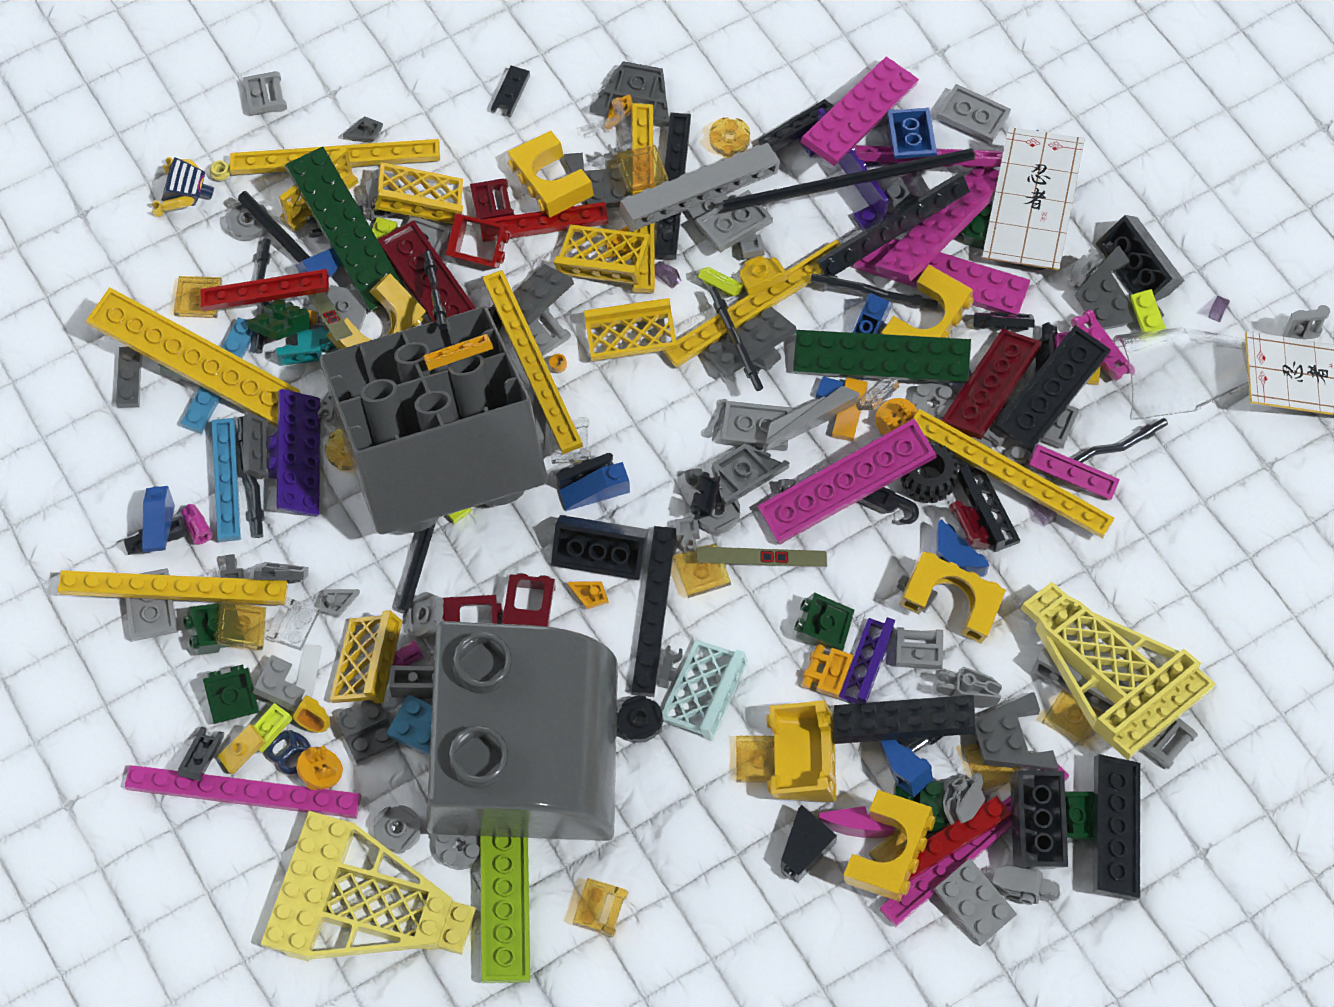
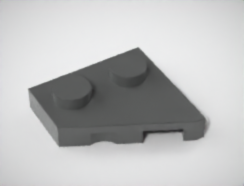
[254,562,309,583]

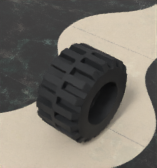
[900,442,958,503]

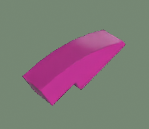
[818,806,895,838]

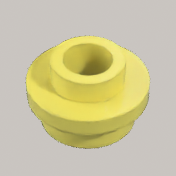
[210,160,231,181]

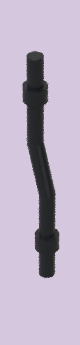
[254,238,271,353]
[423,251,447,330]
[811,273,939,309]
[709,286,764,391]
[236,416,265,538]
[1049,417,1168,480]

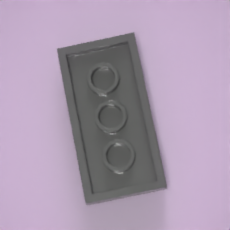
[702,307,797,377]

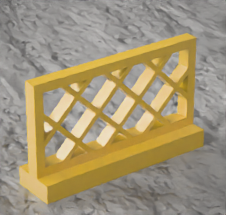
[279,146,358,232]
[375,162,463,224]
[554,225,651,285]
[584,298,677,361]
[330,610,403,704]

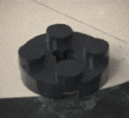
[617,695,664,743]

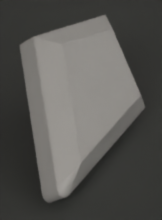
[317,589,360,618]

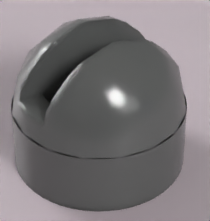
[685,468,702,486]
[778,479,796,493]

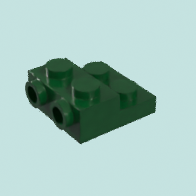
[961,204,992,250]
[247,300,310,341]
[794,592,855,651]
[183,602,245,655]
[203,664,260,724]
[893,781,948,833]
[1065,791,1094,843]

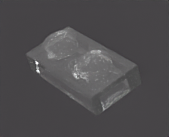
[855,379,900,412]

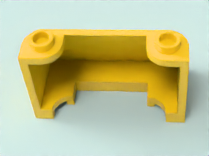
[766,700,837,803]

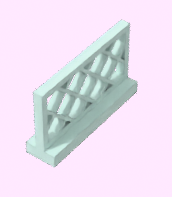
[662,639,748,741]

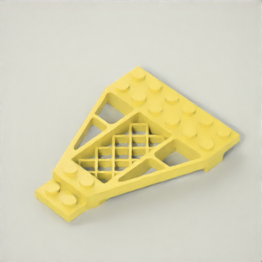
[1021,582,1216,760]
[261,811,477,962]

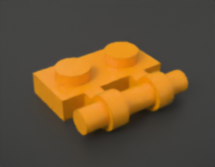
[801,644,854,698]

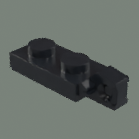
[973,312,1035,330]
[1035,322,1058,375]
[123,516,188,555]

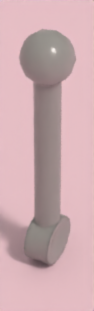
[704,399,728,438]

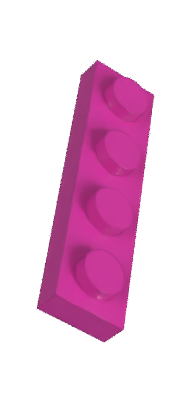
[1028,444,1120,500]

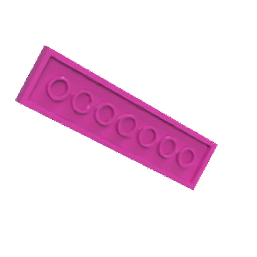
[800,56,919,166]
[875,166,1000,282]
[854,238,1031,314]
[758,419,937,545]

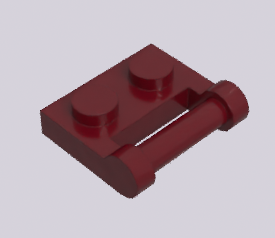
[470,178,515,219]
[949,501,992,550]

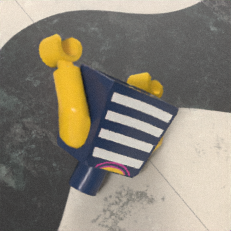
[151,157,214,217]

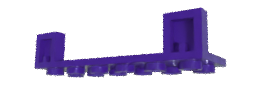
[799,108,889,231]

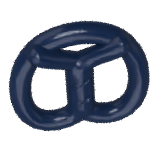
[266,730,311,775]

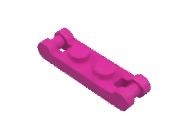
[1071,310,1134,381]

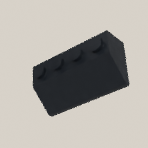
[1095,215,1185,302]
[551,515,649,580]
[1010,770,1068,870]

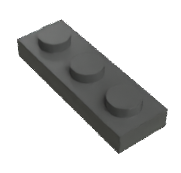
[116,347,142,408]
[243,412,267,480]

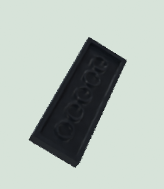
[996,325,1111,453]
[833,695,976,744]
[1093,754,1141,901]

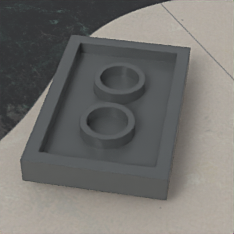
[513,264,575,325]

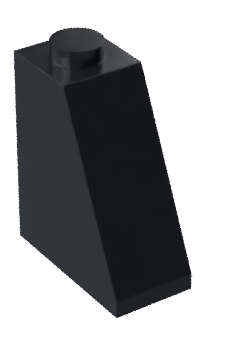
[885,171,929,209]
[780,805,837,883]

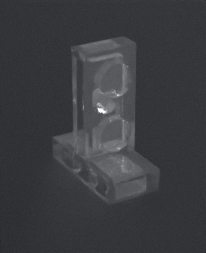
[576,98,631,141]

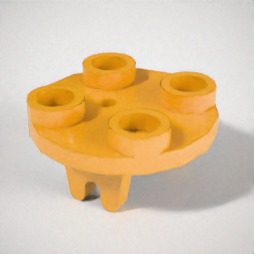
[875,398,918,436]
[296,745,343,790]

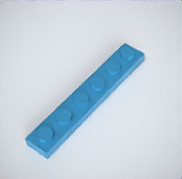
[180,317,255,434]
[212,418,241,542]

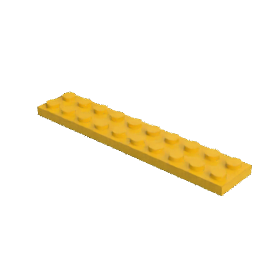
[86,287,300,428]

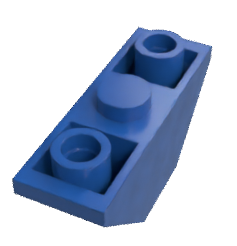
[936,519,989,577]

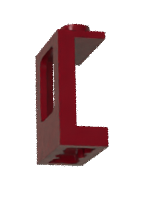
[502,573,556,627]
[442,595,502,624]

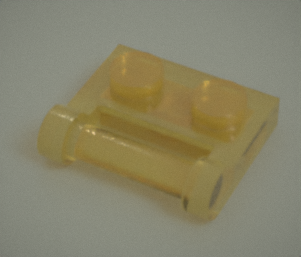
[573,878,629,937]

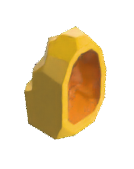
[292,695,330,733]

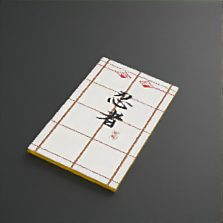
[982,127,1085,270]
[1245,331,1334,415]

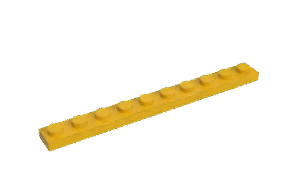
[631,103,655,293]
[230,139,440,175]
[664,239,841,368]
[482,270,583,455]
[913,409,1115,539]
[57,570,288,605]

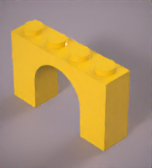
[507,130,594,218]
[882,264,974,338]
[326,274,426,350]
[898,551,1006,644]
[843,789,935,902]

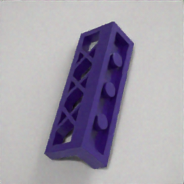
[838,617,896,704]

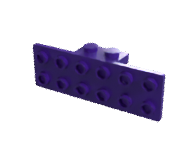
[266,389,320,517]

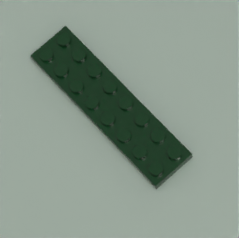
[285,146,406,313]
[793,330,972,384]

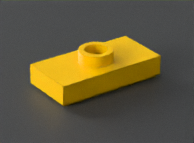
[218,724,266,774]

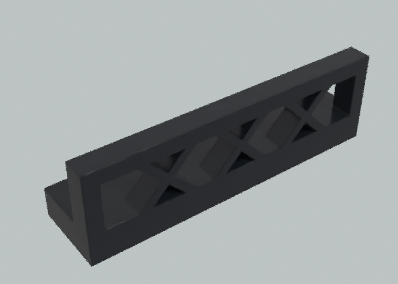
[957,465,1021,552]

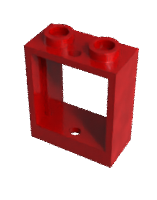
[446,213,510,268]

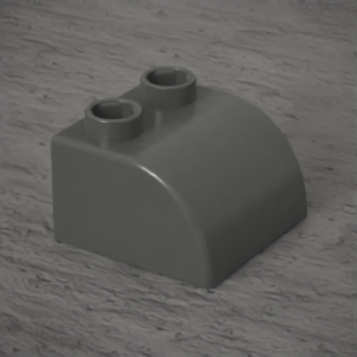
[320,307,548,535]
[426,621,618,841]

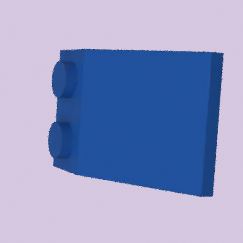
[887,107,937,159]

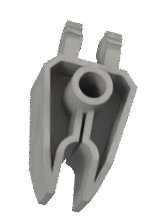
[936,667,1002,708]
[943,773,985,825]
[992,866,1060,905]

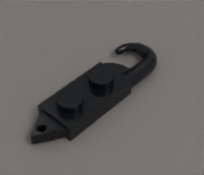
[858,487,919,524]

